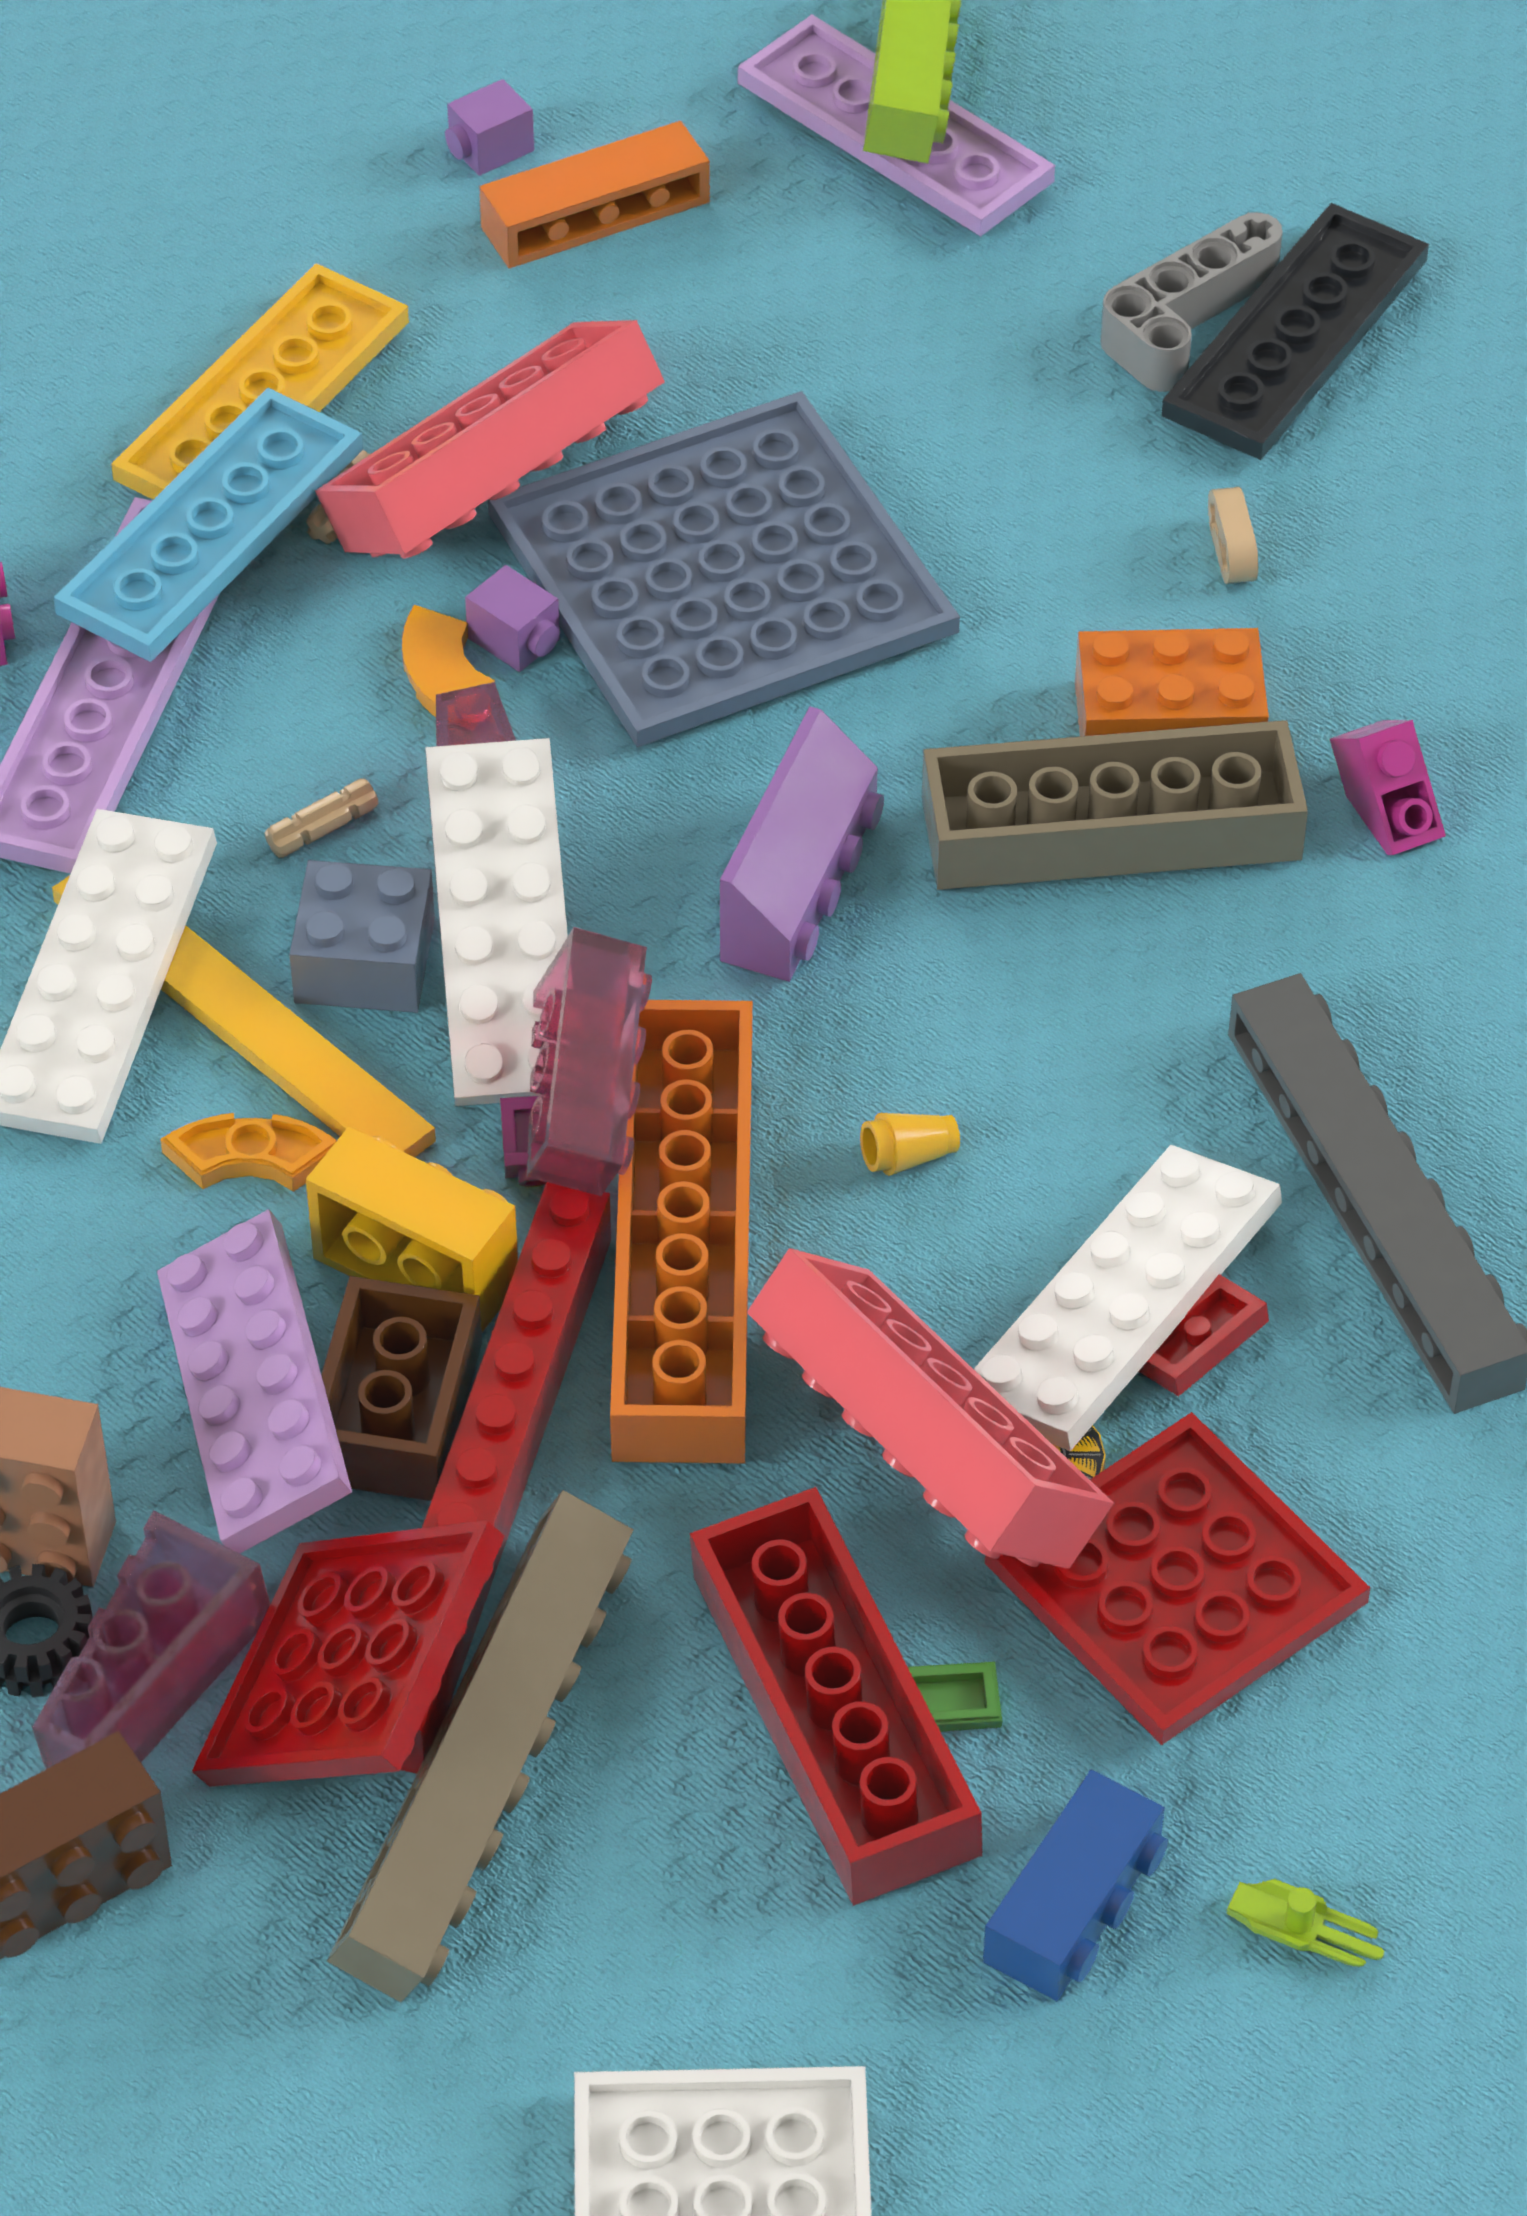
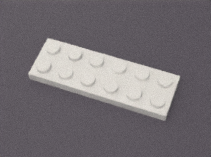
[425,738,582,1106]
[0,809,217,1144]
[974,1145,1282,1451]

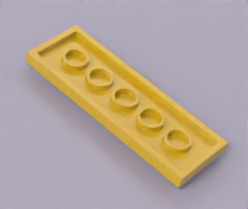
[111,263,409,499]

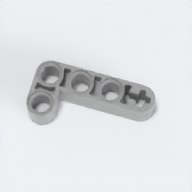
[1100,212,1283,392]

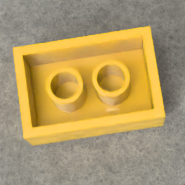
[306,1126,518,1332]

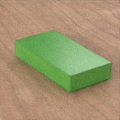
[908,1662,1002,1732]

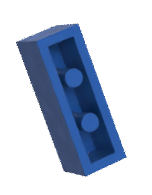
[983,1769,1168,2001]

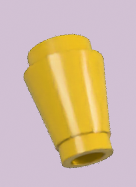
[860,1113,960,1176]

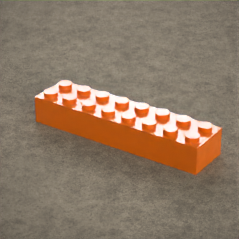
[610,999,753,1464]

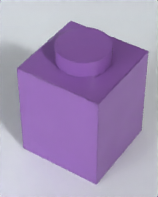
[445,79,534,176]
[465,565,560,672]

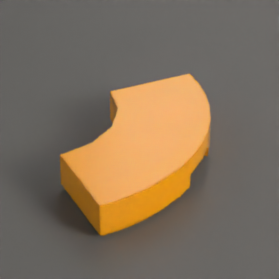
[402,604,495,735]
[160,1113,337,1192]

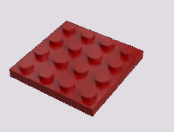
[985,1412,1371,1746]
[191,1520,505,1787]

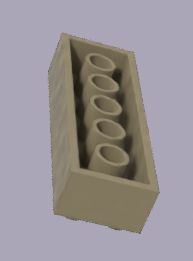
[922,720,1308,890]

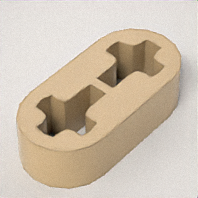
[1208,487,1258,584]

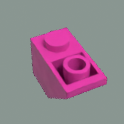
[1330,720,1446,855]

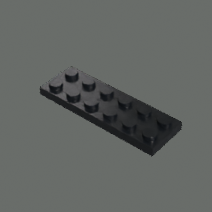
[1161,203,1429,460]

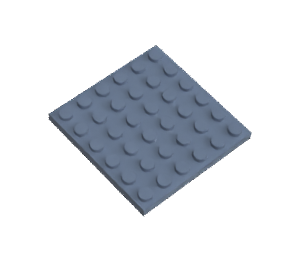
[488,391,960,748]

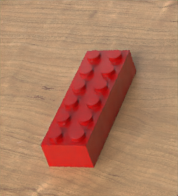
[690,1487,983,1906]

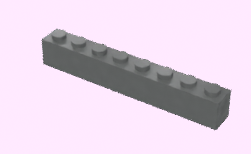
[1228,973,1527,1414]

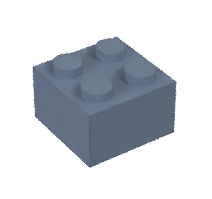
[289,860,435,1013]

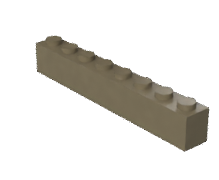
[327,1490,634,2002]

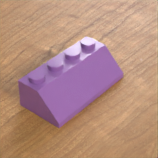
[720,706,884,982]

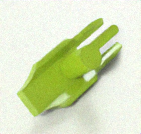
[1227,1879,1384,1967]

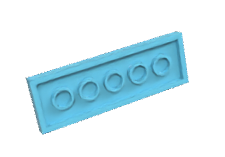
[53,388,363,662]

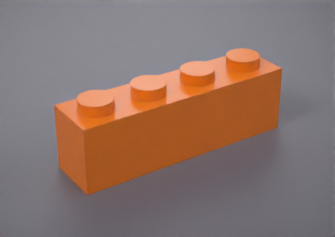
[479,120,710,269]

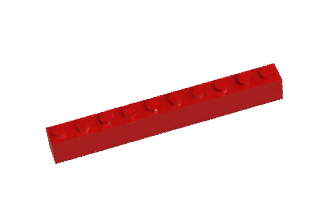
[400,1180,611,1774]

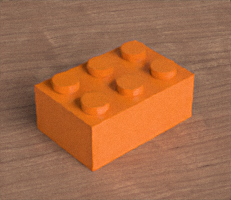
[1075,628,1269,737]

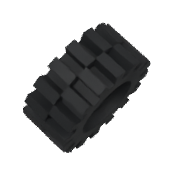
[0,1564,96,1698]

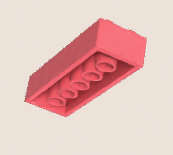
[315,320,665,558]
[746,1248,1114,1568]

